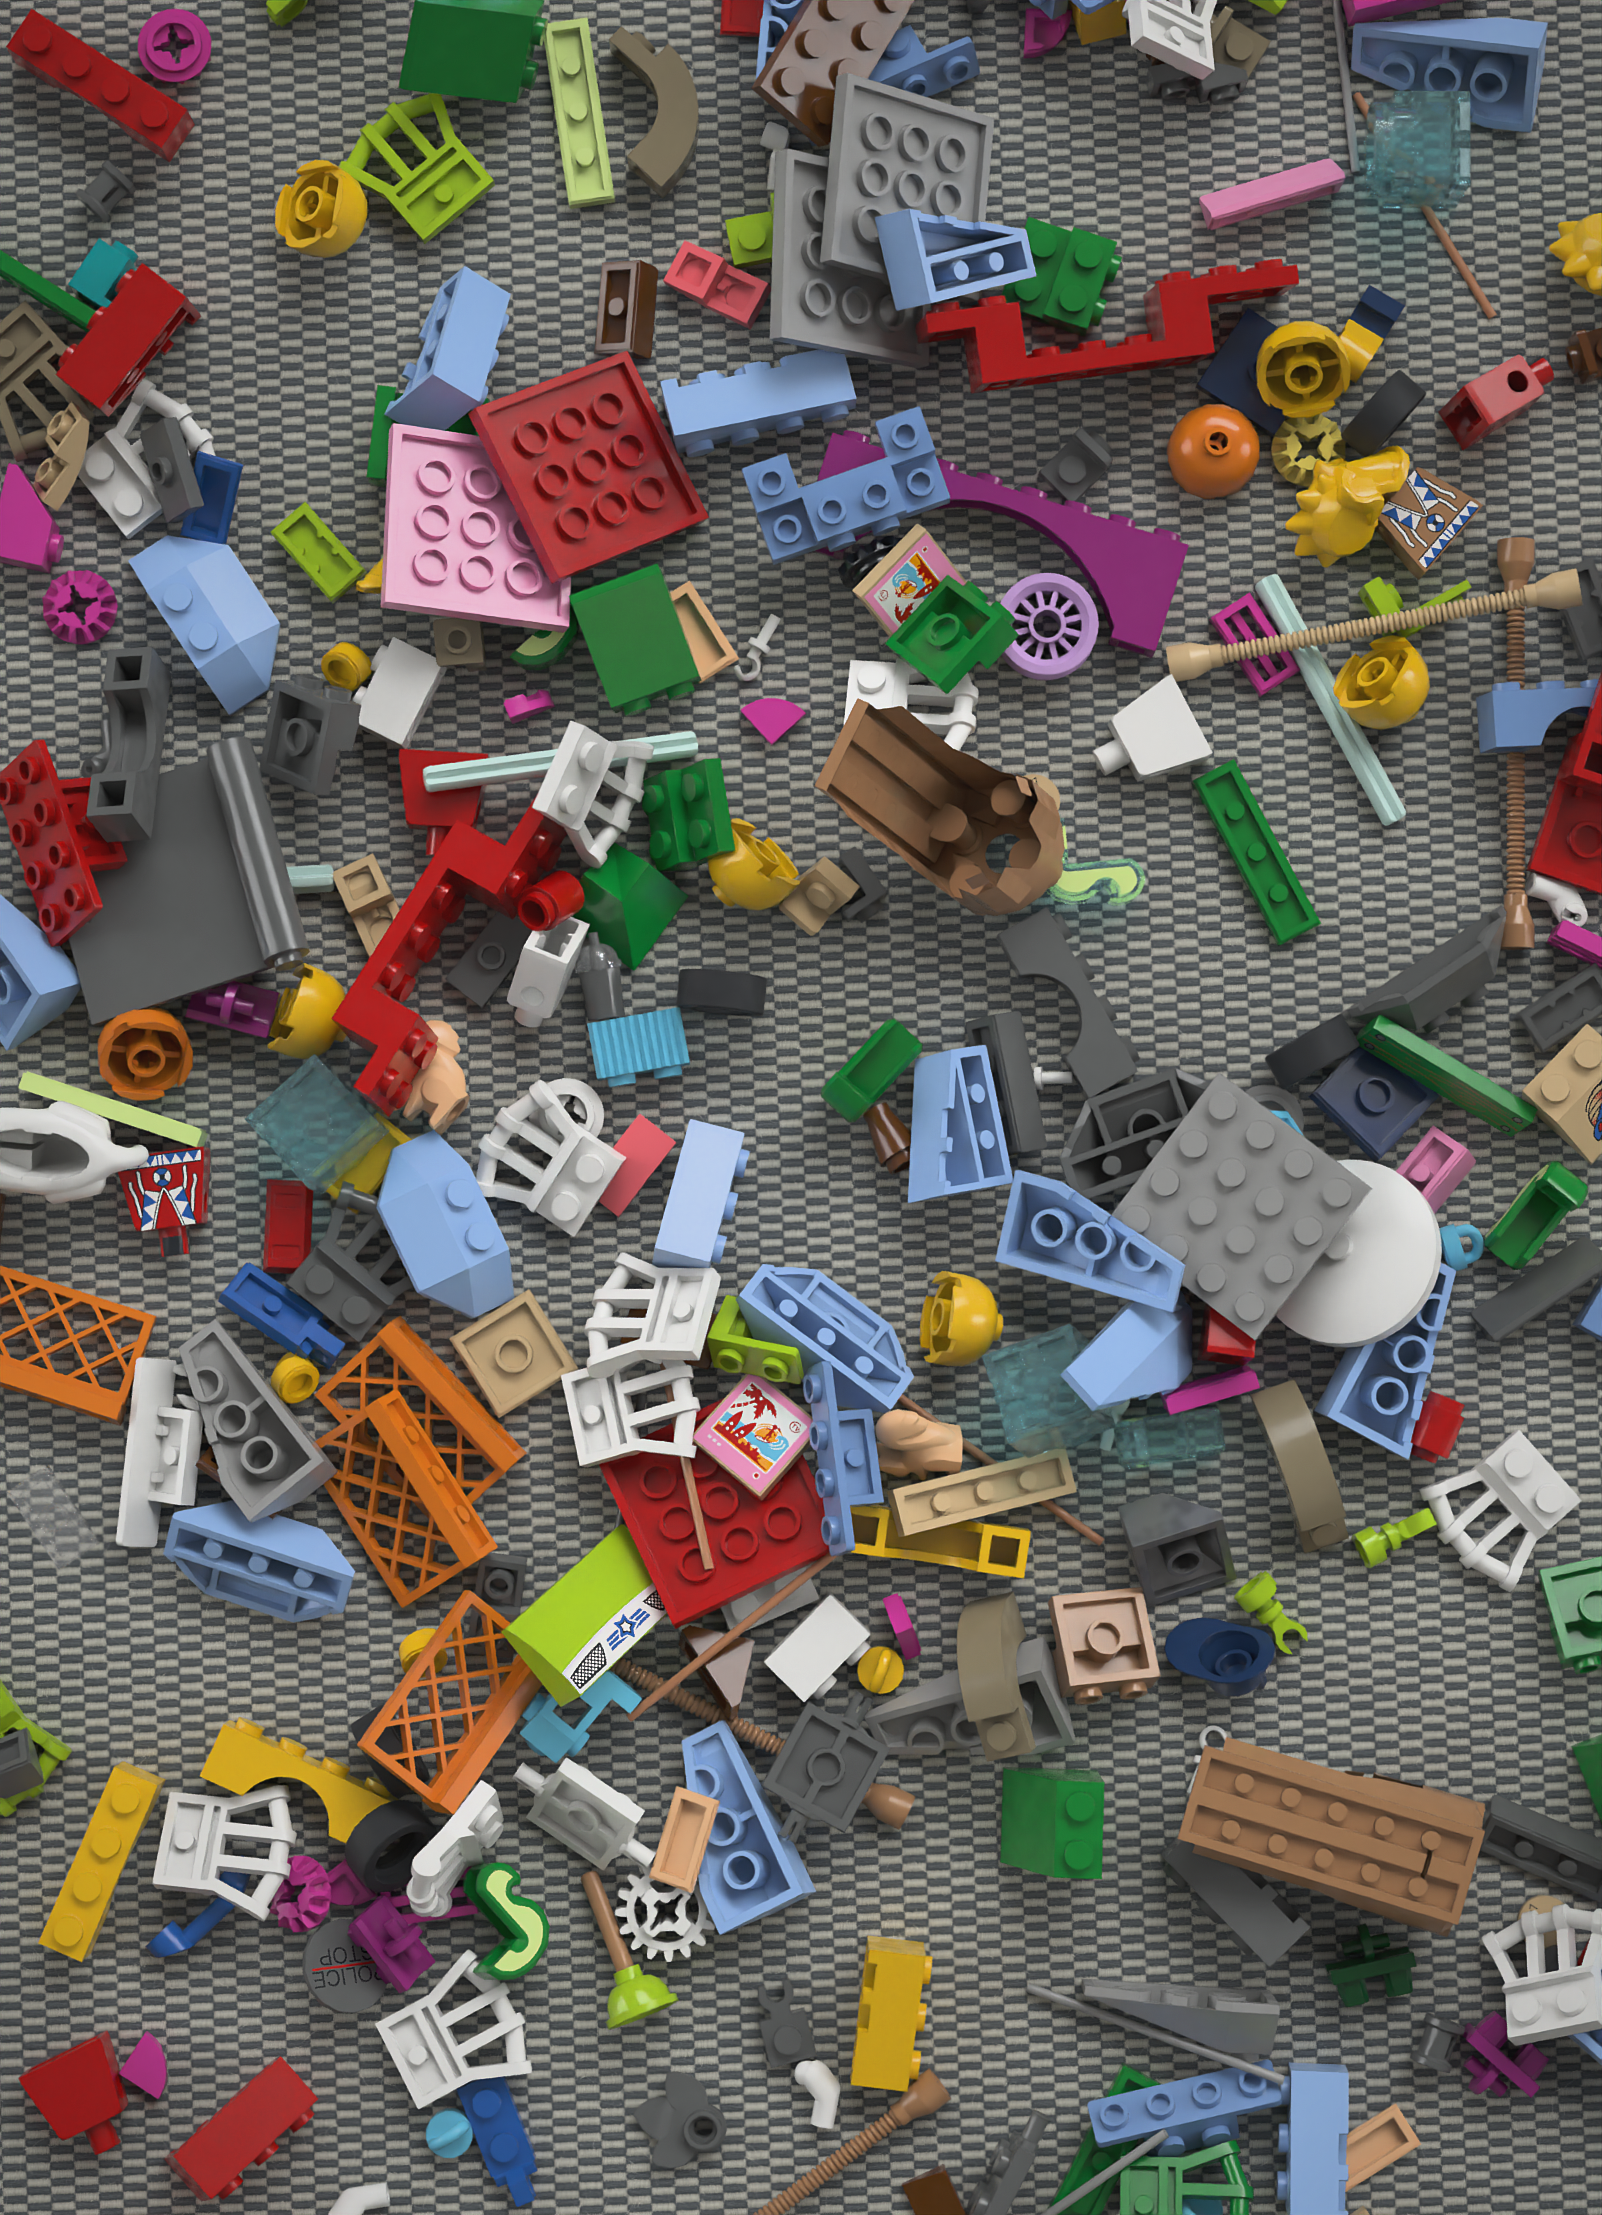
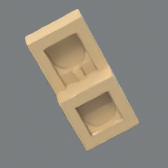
[331,853,400,957]

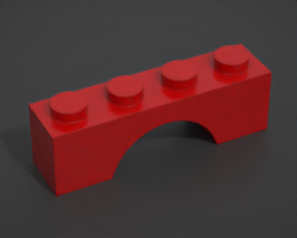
[6,9,195,163]

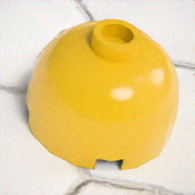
[275,160,367,258]
[1256,321,1351,418]
[1333,635,1430,730]
[707,818,800,910]
[268,963,346,1059]
[920,1271,1003,1366]

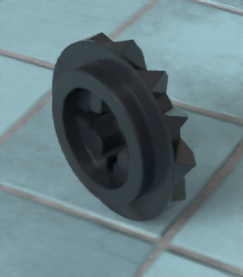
[838,536,902,588]

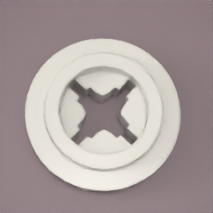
[529,1078,604,1143]

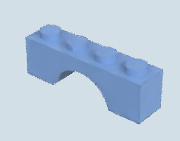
[1476,679,1599,753]

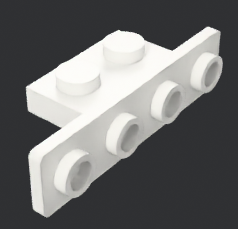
[116,1357,203,1547]

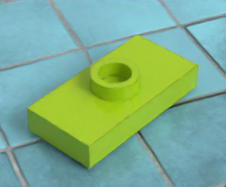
[270,502,368,604]

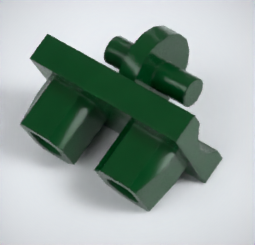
[1325,1923,1417,2007]

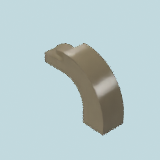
[609,26,699,199]
[1250,1379,1349,1554]
[957,1591,1036,1762]

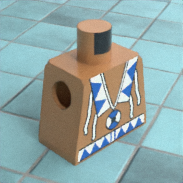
[1375,467,1483,580]

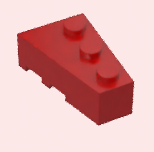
[55,263,201,417]
[164,2056,318,2201]

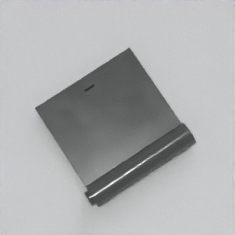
[69,737,310,1027]

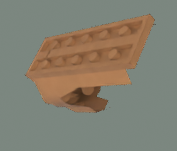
[814,698,1065,916]
[1177,1737,1485,1937]

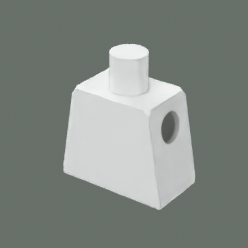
[1093,674,1213,782]
[507,917,590,1027]

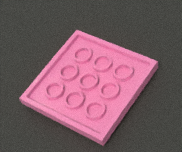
[381,423,571,633]

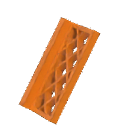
[0,1265,157,1426]
[314,1316,527,1531]
[315,1388,498,1608]
[357,1590,542,1815]

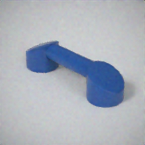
[145,1855,251,1958]

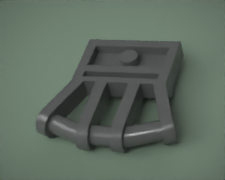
[286,1181,414,1342]

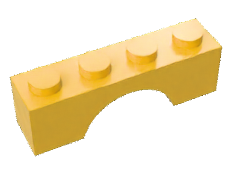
[850,1505,1031,1579]
[200,1717,399,1843]
[38,1761,166,1962]

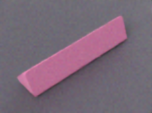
[1199,159,1346,230]
[1396,1125,1476,1214]

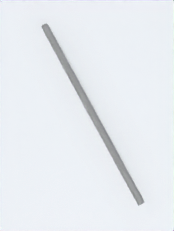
[1332,0,1360,174]
[1026,1983,1285,2085]
[1040,2129,1169,2215]

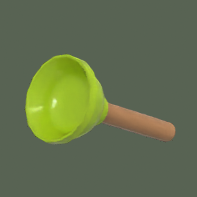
[581,1871,679,2030]

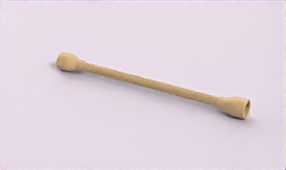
[1166,568,1583,682]

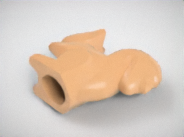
[394,1020,470,1135]
[875,1409,963,1480]

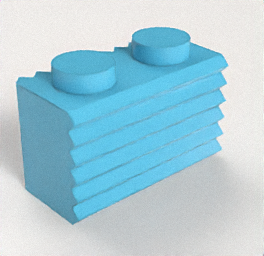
[587,1007,690,1088]

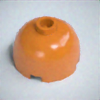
[1167,404,1260,499]
[98,1007,193,1101]

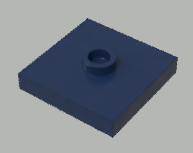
[1196,308,1287,438]
[1308,1046,1440,1162]

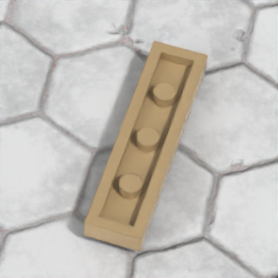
[887,1446,1077,1537]

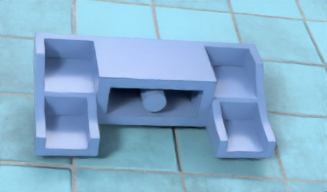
[741,406,951,565]

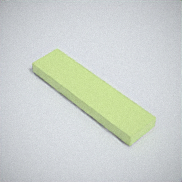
[544,18,615,209]
[18,1071,208,1147]

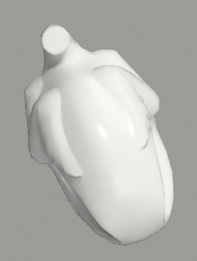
[0,1101,149,1204]

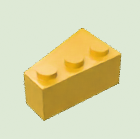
[850,1935,932,2092]

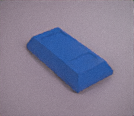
[180,451,243,545]

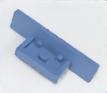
[808,25,980,146]
[803,1361,884,1556]
[1087,2060,1282,2157]

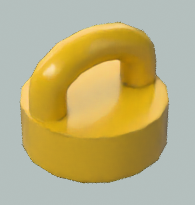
[321,642,372,691]
[270,1352,320,1404]
[399,1628,448,1678]
[857,1646,904,1694]

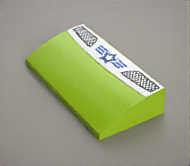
[502,1524,668,1707]

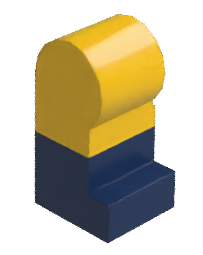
[1339,285,1405,383]

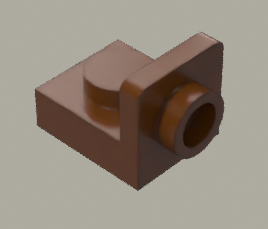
[1565,328,1602,385]

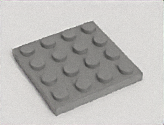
[820,73,994,303]
[770,149,931,368]
[1111,1073,1373,1340]

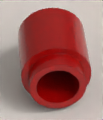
[517,870,584,931]
[1410,1391,1465,1464]

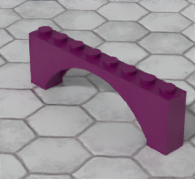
[814,430,1189,658]

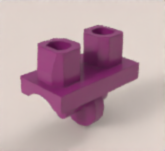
[185,981,280,1039]
[347,1895,436,1993]
[1462,2011,1549,2098]

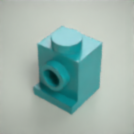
[68,238,139,310]

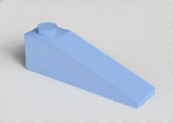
[1060,1290,1192,1411]

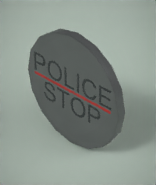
[302,1918,387,2014]

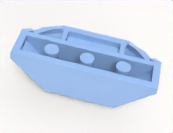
[128,535,281,716]
[376,1130,514,1319]
[736,1264,914,1413]
[163,1500,355,1623]

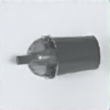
[575,932,625,1021]

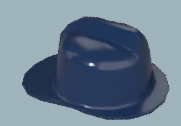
[1164,1617,1276,1697]

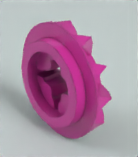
[138,9,212,84]
[42,570,118,644]
[270,1855,331,1933]

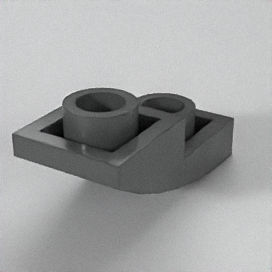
[1145,62,1248,105]
[466,1552,528,1658]

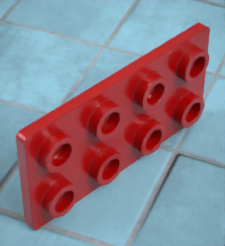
[0,739,128,947]

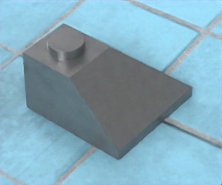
[1118,1493,1237,1607]

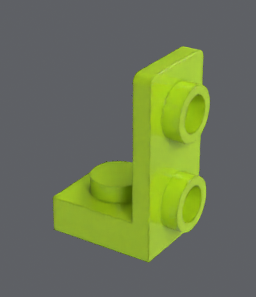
[725,192,774,269]
[1358,576,1472,638]
[707,1295,804,1384]

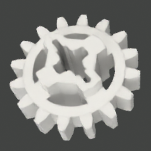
[615,1863,715,1962]

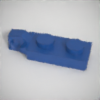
[218,1262,345,1369]
[456,2076,538,2207]

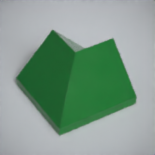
[571,842,689,972]

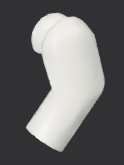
[1525,873,1588,927]
[794,2059,840,2129]
[328,2182,390,2215]

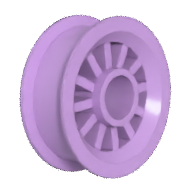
[1000,573,1099,680]

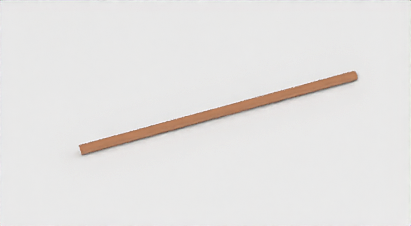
[1352,92,1497,319]
[659,1363,714,1570]
[897,1394,1104,1546]
[626,1552,838,1722]

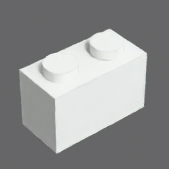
[353,637,447,749]
[764,1592,871,1702]

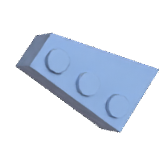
[874,209,1036,311]
[384,266,511,431]
[908,1045,1013,1203]
[652,1119,750,1268]
[1276,2062,1349,2215]

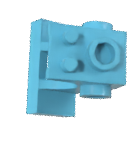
[519,1669,642,1763]

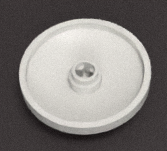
[1276,1160,1442,1348]

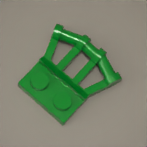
[1120,2140,1254,2215]

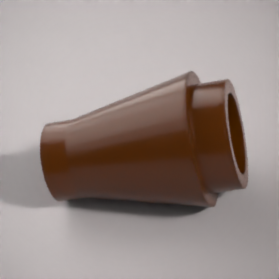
[863,1102,911,1175]

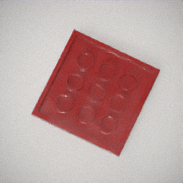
[468,351,709,584]
[599,1378,830,1629]

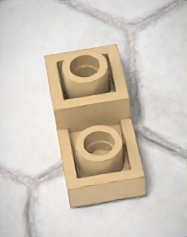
[32,401,90,511]

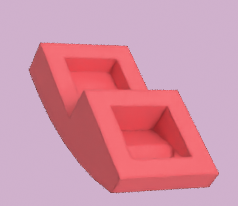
[663,240,771,330]
[598,1114,677,1218]

